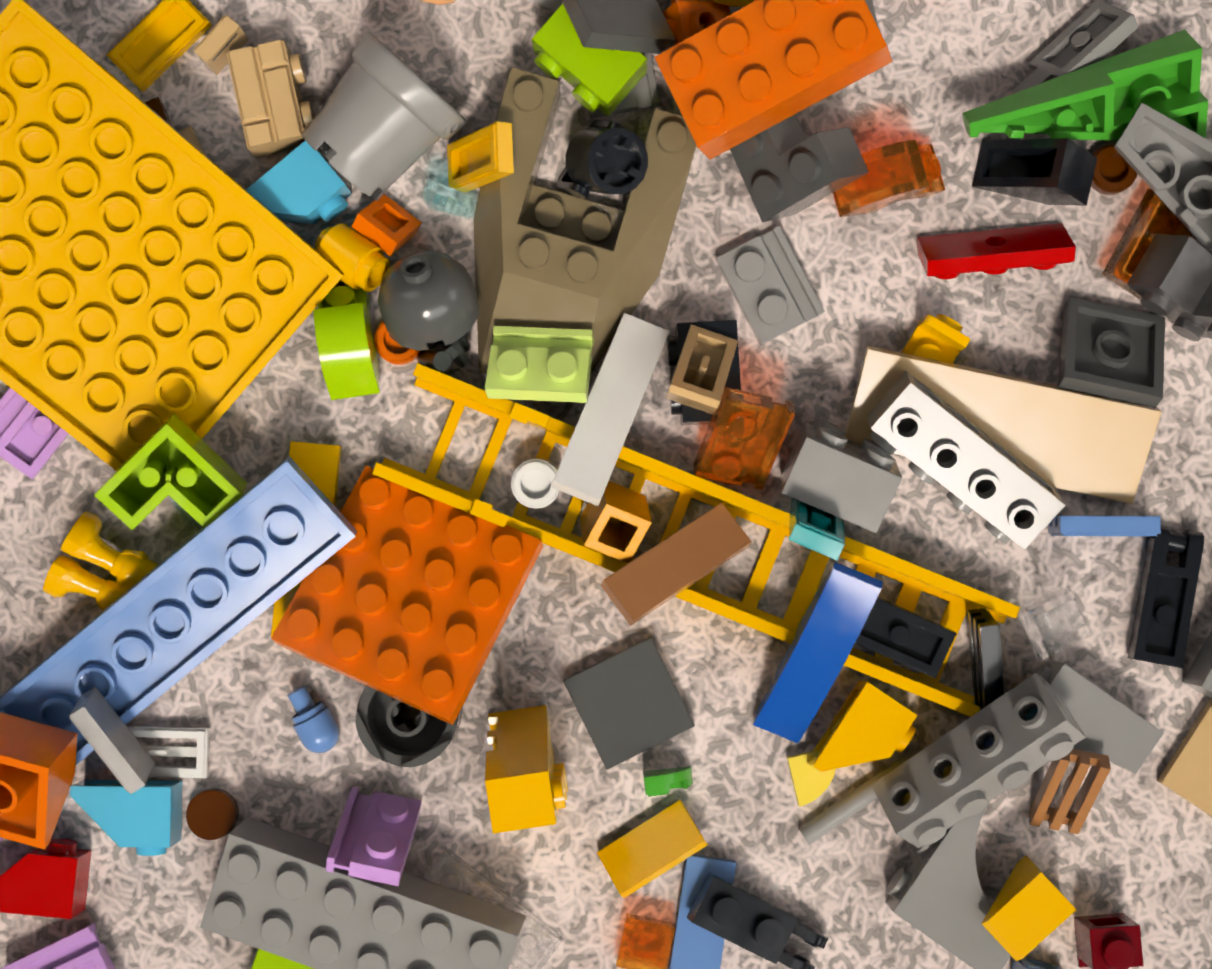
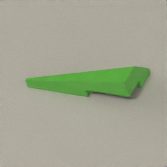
[962,29,1208,140]

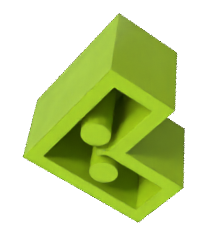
[94,414,247,530]

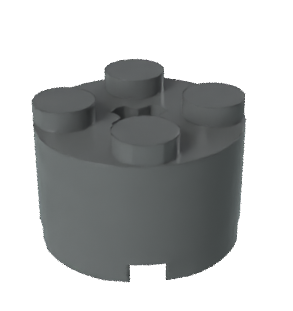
[355,685,462,768]

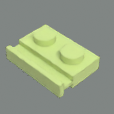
[485,326,594,403]

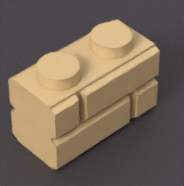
[226,40,315,158]

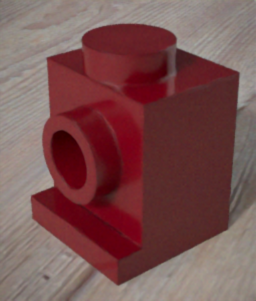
[1074,913,1144,969]

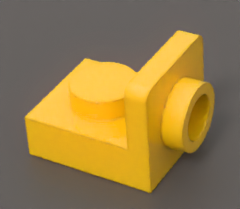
[901,313,971,364]

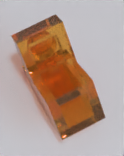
[833,139,945,217]

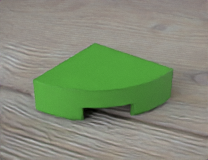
[643,766,693,797]

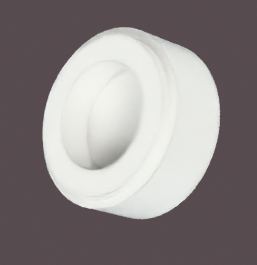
[511,458,560,509]

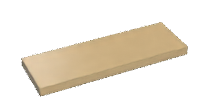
[844,346,1162,504]

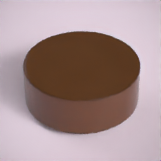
[1091,144,1137,195]
[186,788,239,840]

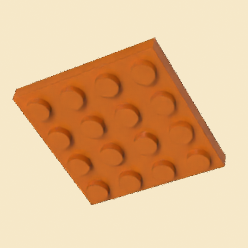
[271,465,543,725]

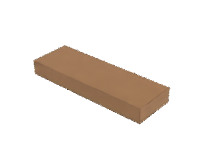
[601,503,752,626]

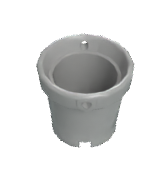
[301,32,466,201]

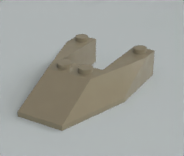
[473,67,697,375]

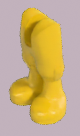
[43,511,158,610]

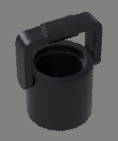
[557,120,648,199]

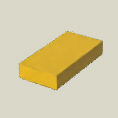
[106,0,212,92]
[447,121,514,193]
[596,800,708,898]

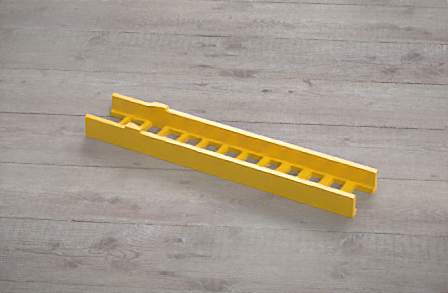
[372,363,1020,717]

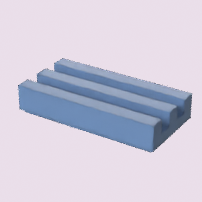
[1048,516,1161,536]

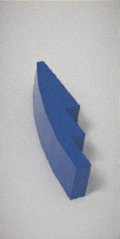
[753,562,883,743]

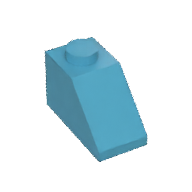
[246,141,352,224]
[70,780,183,856]

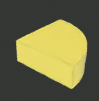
[786,750,836,807]

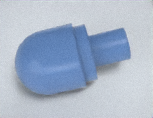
[287,685,339,753]

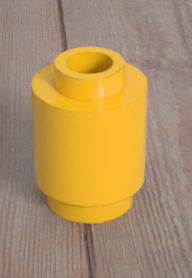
[315,223,390,292]

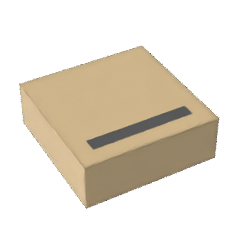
[194,15,249,75]

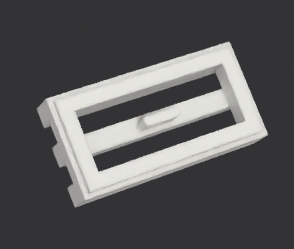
[108,725,211,778]

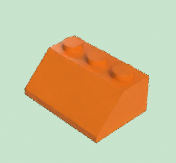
[0,712,78,850]

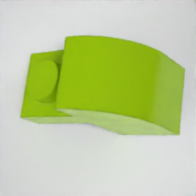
[313,286,380,400]

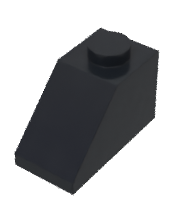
[972,138,1097,206]

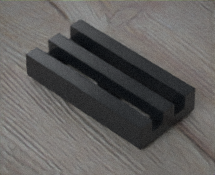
[968,608,1004,710]

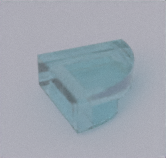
[422,179,477,220]

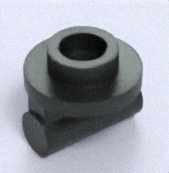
[418,336,470,371]

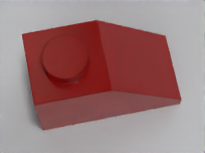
[0,839,92,919]

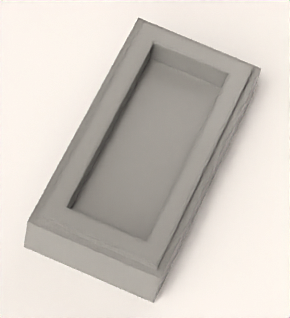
[69,686,155,794]

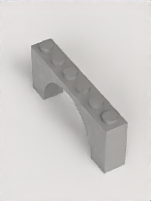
[886,660,1164,969]

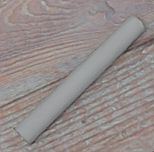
[798,745,923,845]

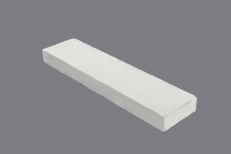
[551,313,670,506]

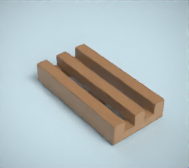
[1029,749,1111,834]

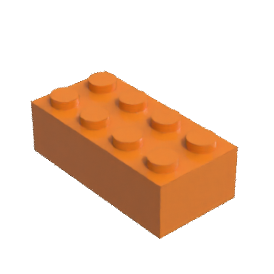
[654,0,893,160]

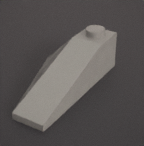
[1114,103,1212,254]

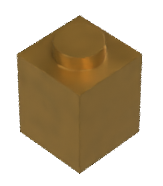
[580,481,652,563]

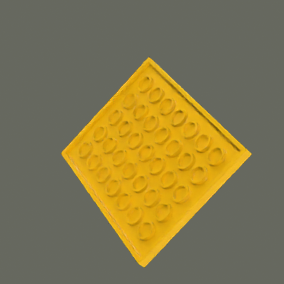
[0,0,344,471]

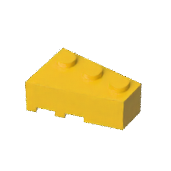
[485,705,568,834]

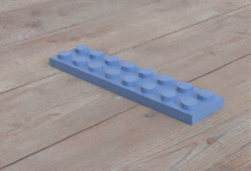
[0,456,357,765]

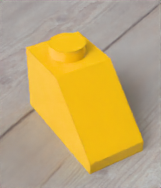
[807,680,918,772]

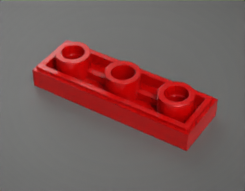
[917,223,1076,279]

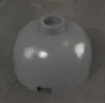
[378,251,480,351]

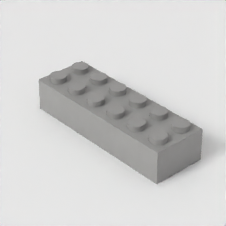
[200,817,527,969]

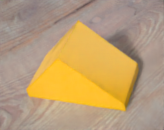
[981,855,1077,961]

